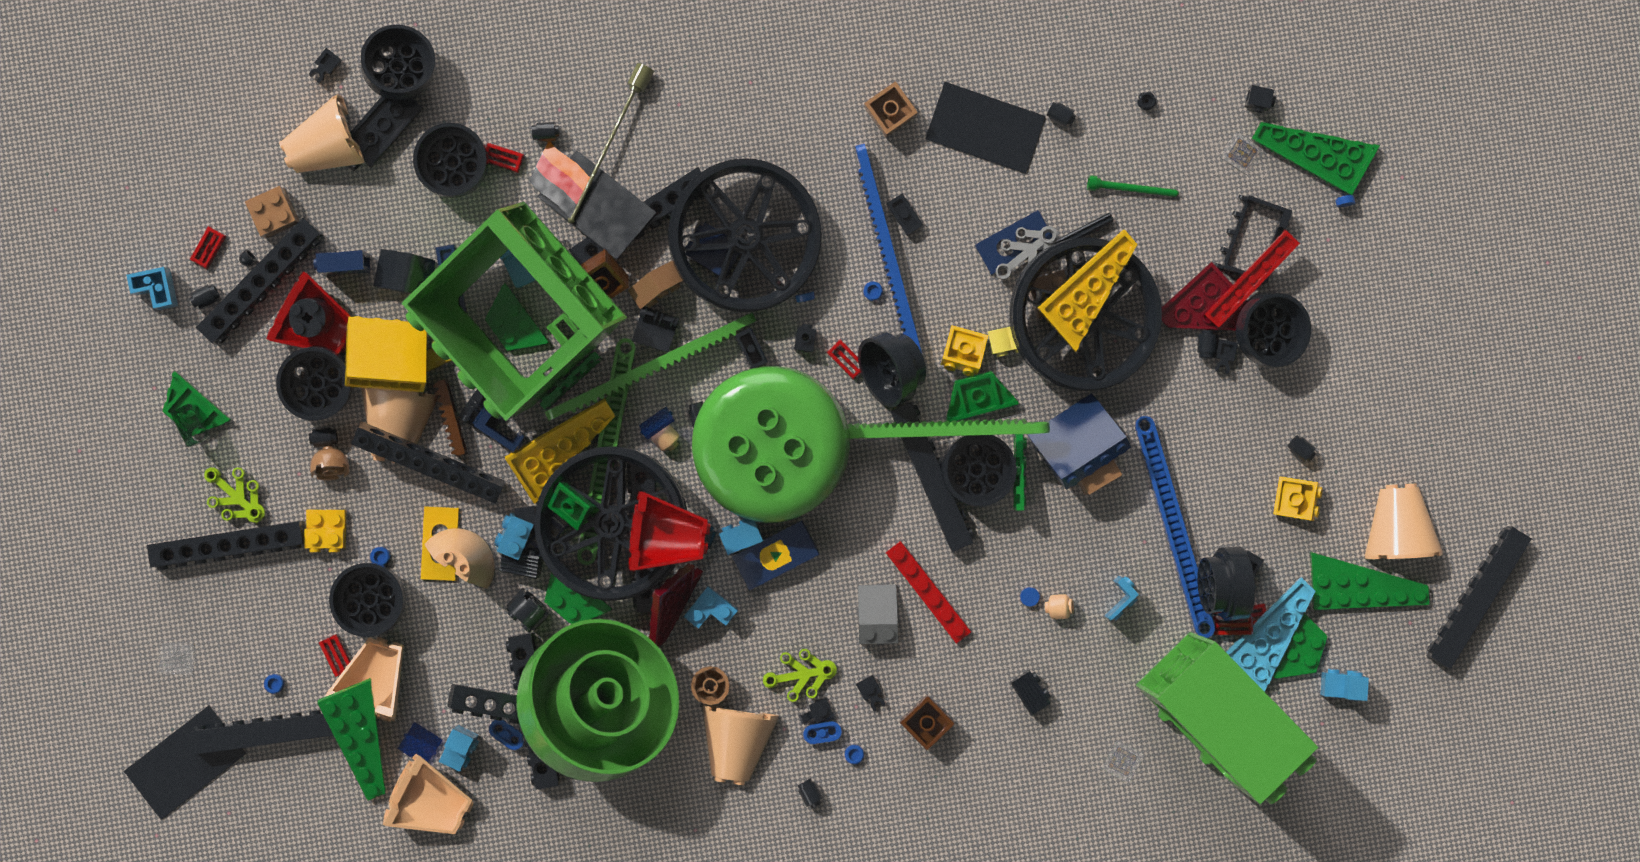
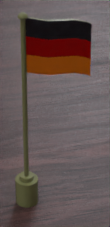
[529,63,654,223]

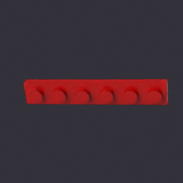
[1204,230,1300,328]
[885,541,971,644]

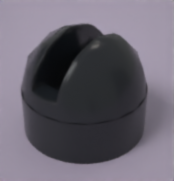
[239,249,256,266]

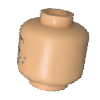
[651,423,679,451]
[1045,594,1074,620]

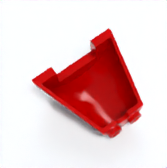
[266,271,351,354]
[629,492,711,571]

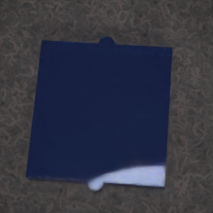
[639,407,675,440]
[397,722,443,763]

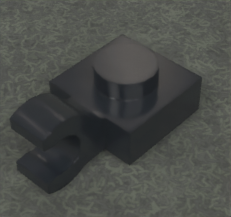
[798,697,834,723]

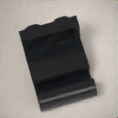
[373,249,436,294]

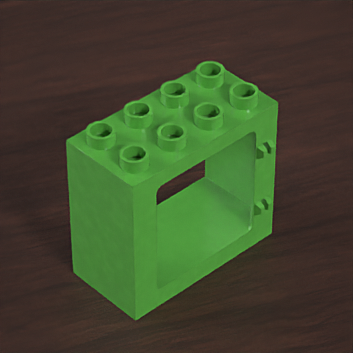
[401,202,627,421]
[1136,632,1319,804]

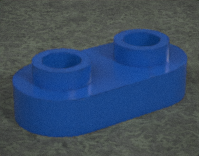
[489,719,524,750]
[803,721,842,744]

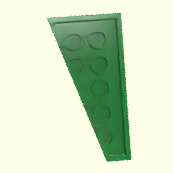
[1251,122,1380,195]
[1310,552,1429,610]
[317,678,386,801]

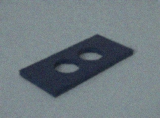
[975,210,1052,275]

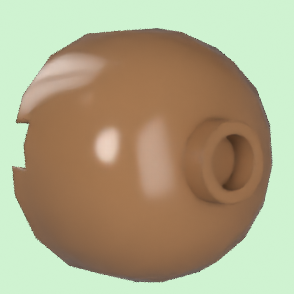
[310,446,349,480]
[691,666,730,705]

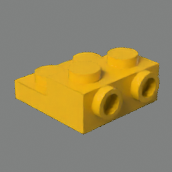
[941,325,988,376]
[1273,476,1323,521]
[304,510,346,552]

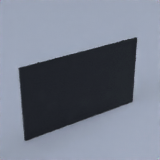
[925,82,1045,174]
[537,150,656,259]
[124,705,246,820]

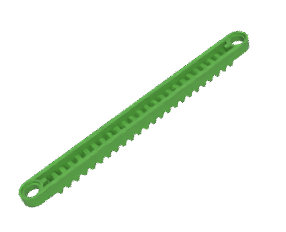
[545,312,757,421]
[577,338,636,565]
[848,418,1050,438]

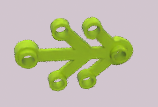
[204,467,265,522]
[763,648,837,702]

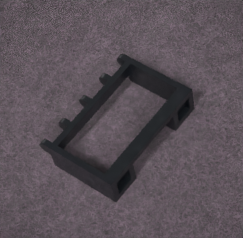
[1215,194,1293,284]

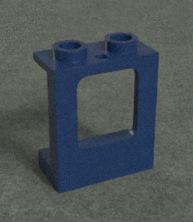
[473,406,525,452]

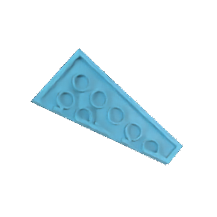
[1226,577,1315,692]

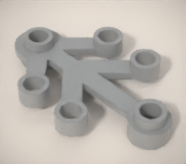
[996,226,1058,280]

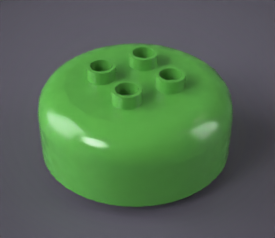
[692,366,850,523]
[516,619,679,782]

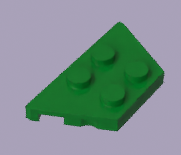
[485,283,549,351]
[162,371,232,437]
[946,371,1019,422]
[544,572,612,624]
[1273,613,1328,678]

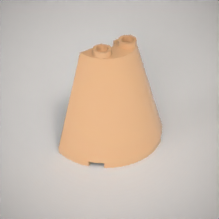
[279,94,364,173]
[361,388,438,463]
[1365,483,1443,559]
[425,528,495,589]
[325,637,404,722]
[703,704,779,785]
[383,754,473,834]

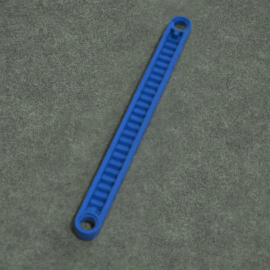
[855,144,922,353]
[1135,416,1215,638]

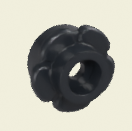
[1137,92,1156,111]

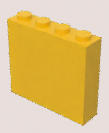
[345,316,427,392]

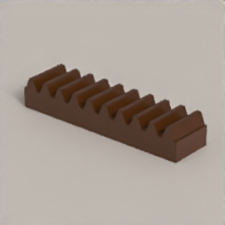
[433,379,468,456]

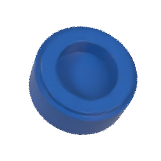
[1335,195,1356,208]
[863,281,883,301]
[795,291,815,303]
[370,547,391,565]
[1020,587,1040,607]
[264,674,285,694]
[845,744,864,764]

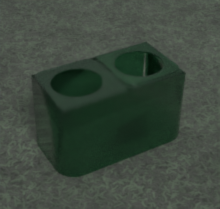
[172,404,211,448]

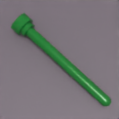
[1087,175,1179,197]

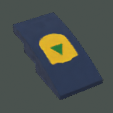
[732,520,820,591]

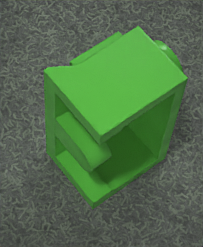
[546,313,579,346]

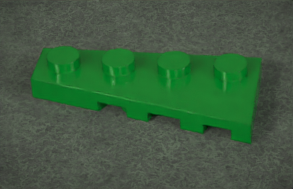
[540,351,603,410]
[1013,434,1027,511]

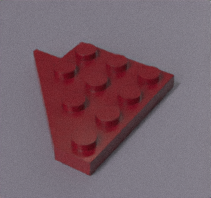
[1162,262,1248,331]
[648,563,703,648]

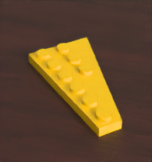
[1037,230,1138,352]
[505,398,615,504]

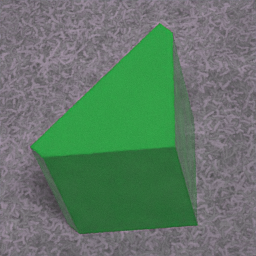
[548,483,596,531]

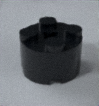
[289,298,335,337]
[506,588,551,633]

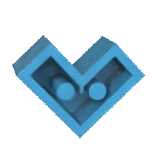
[126,267,178,310]
[719,519,764,555]
[684,586,739,629]
[1320,669,1369,701]
[439,725,480,772]

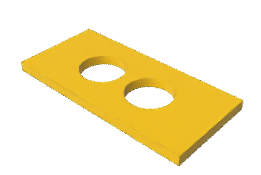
[421,506,459,581]

